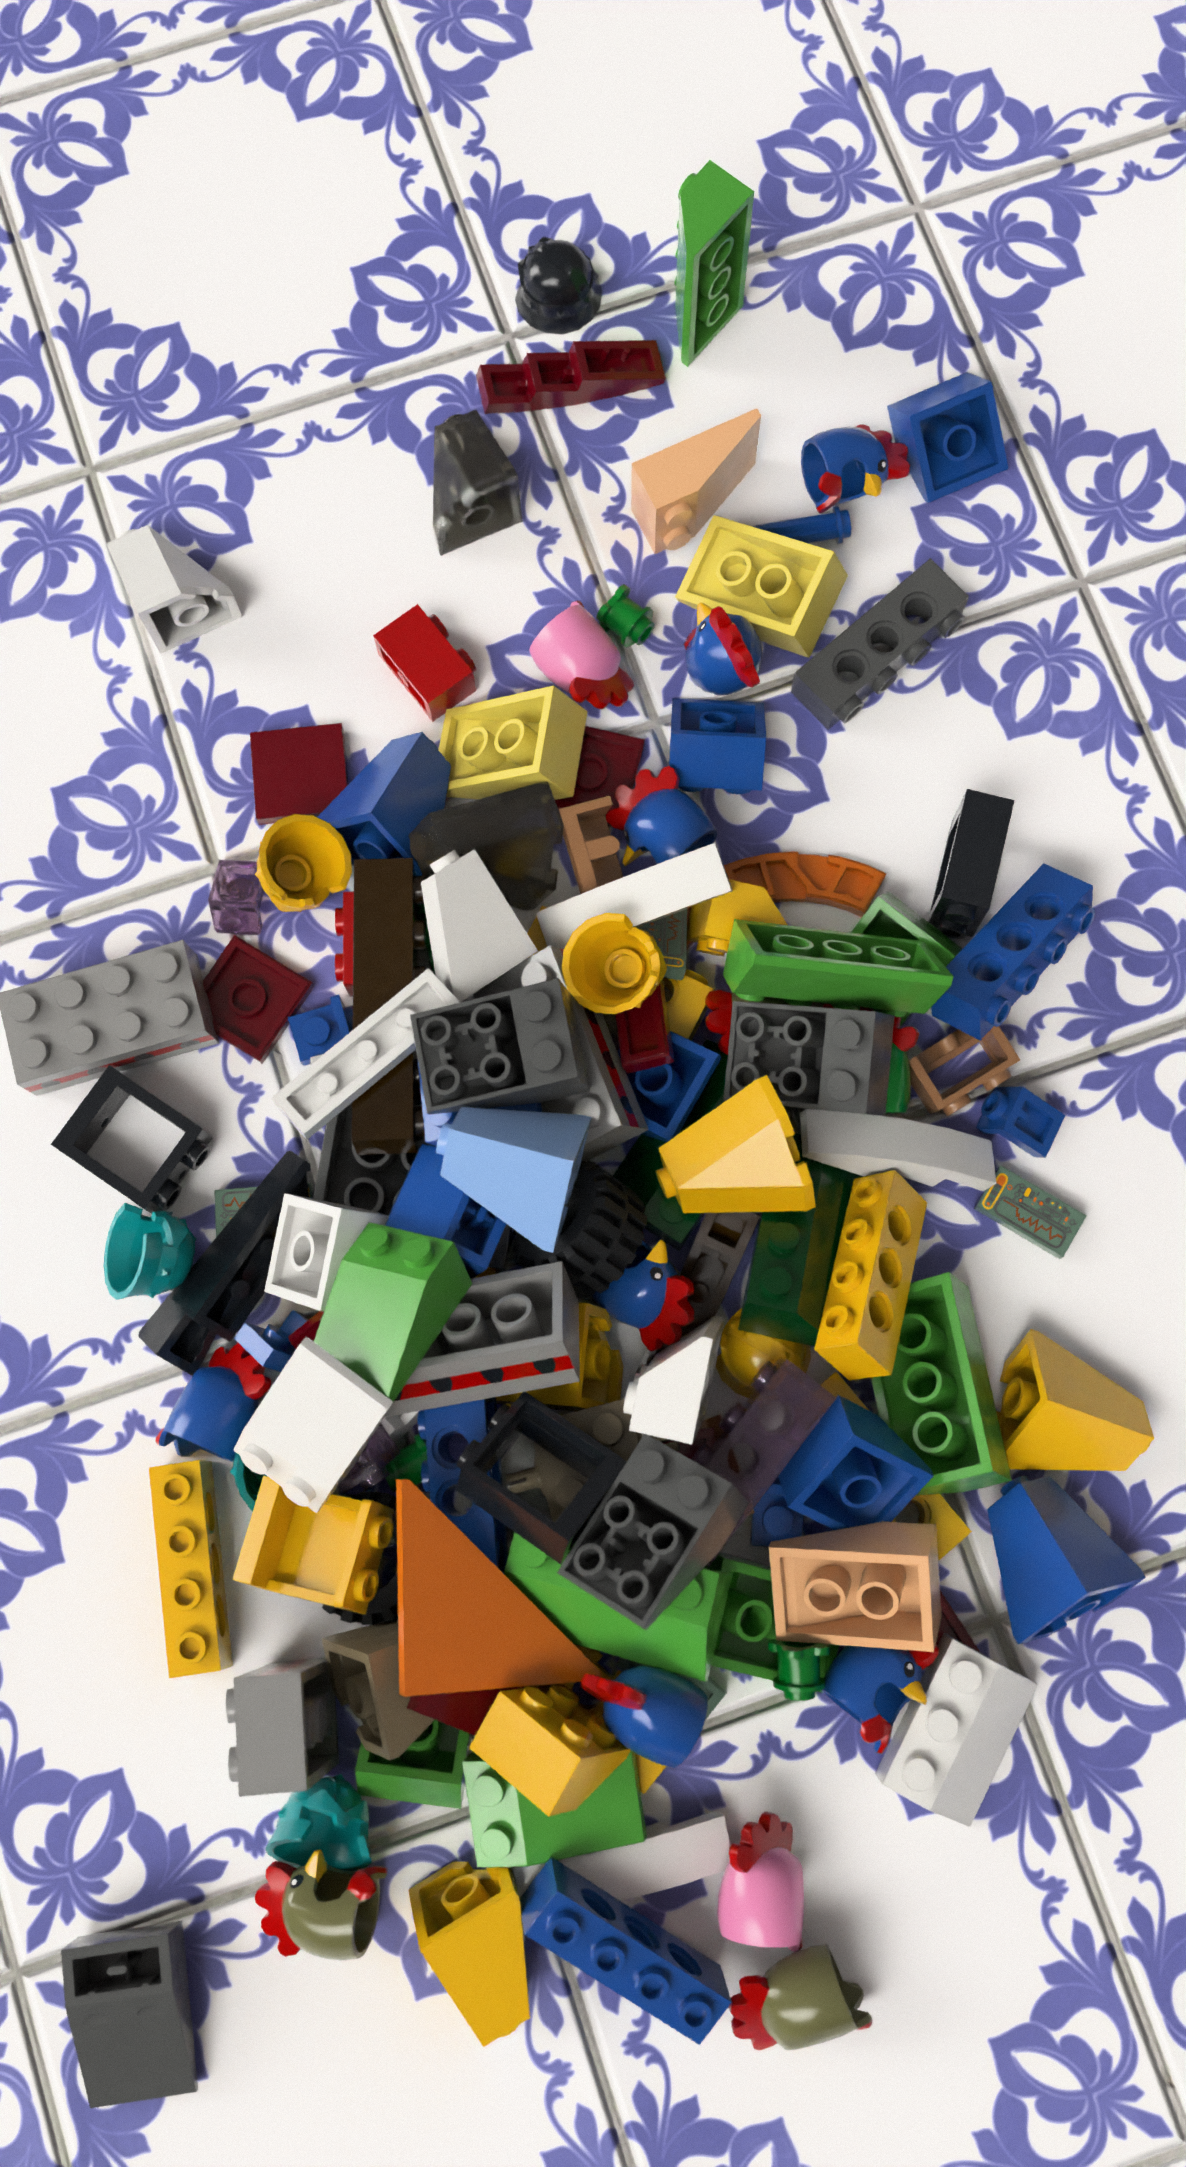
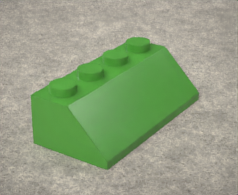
[674,160,754,367]
[723,919,954,1017]
[871,1272,1012,1495]
[504,1532,733,1682]

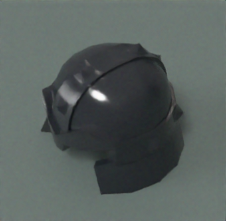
[514,237,602,335]

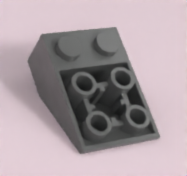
[410,978,590,1115]
[723,1001,895,1116]
[557,1434,749,1630]
[61,1921,198,2108]

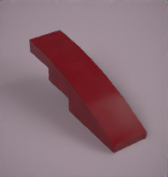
[476,340,666,414]

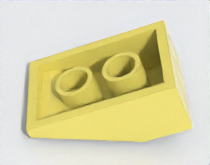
[675,515,848,658]
[439,685,588,803]

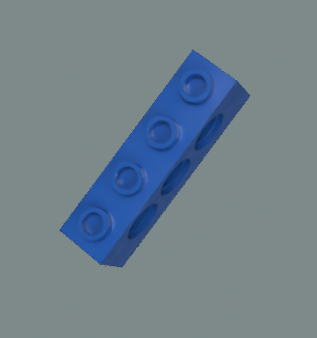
[931,863,1095,1041]
[417,1397,508,1574]
[520,1857,732,2045]

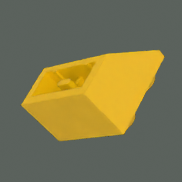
[687,879,788,956]
[469,1684,631,1817]

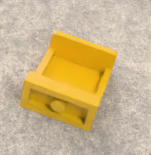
[232,1476,394,1615]

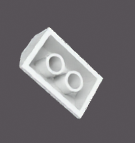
[623,1315,725,1444]
[875,1633,1038,1827]

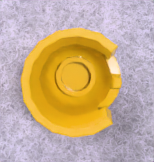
[255,814,352,912]
[562,913,667,1014]
[715,1308,811,1401]

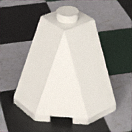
[106,525,242,654]
[421,849,538,1002]

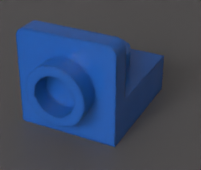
[288,994,353,1066]
[976,1086,1066,1158]
[234,1310,308,1372]
[750,1474,803,1547]

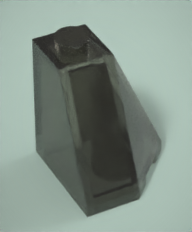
[433,410,522,556]
[408,782,564,911]

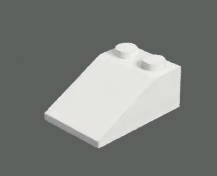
[234,1336,393,1513]

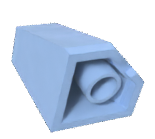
[436,1107,592,1253]

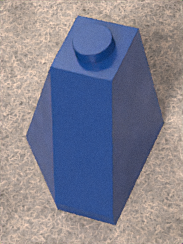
[317,731,451,877]
[987,1476,1146,1645]

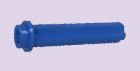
[752,506,851,544]

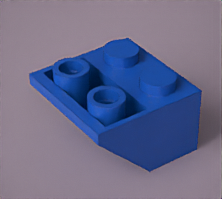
[384,1144,506,1279]

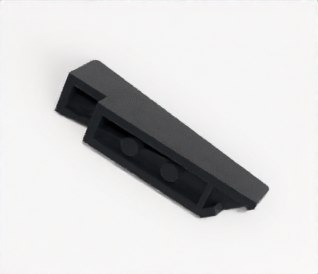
[138,1151,311,1376]

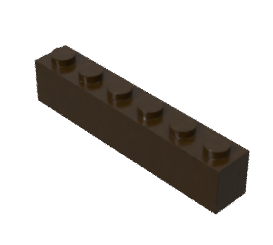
[352,858,426,1155]

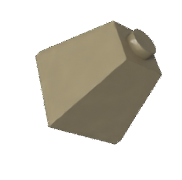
[322,1618,435,1760]

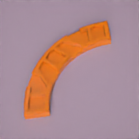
[686,851,887,951]

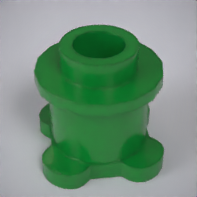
[596,584,655,648]
[380,1433,427,1492]
[768,1639,830,1701]

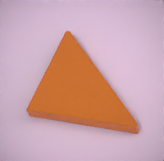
[396,1479,601,1697]

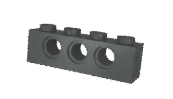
[791,558,969,730]

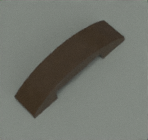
[634,1212,761,1376]

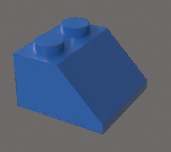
[887,372,1009,503]
[669,698,766,794]
[617,1031,722,1142]
[775,1395,934,1530]

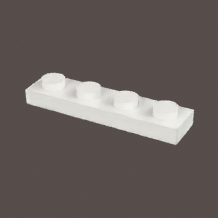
[271,968,460,1140]

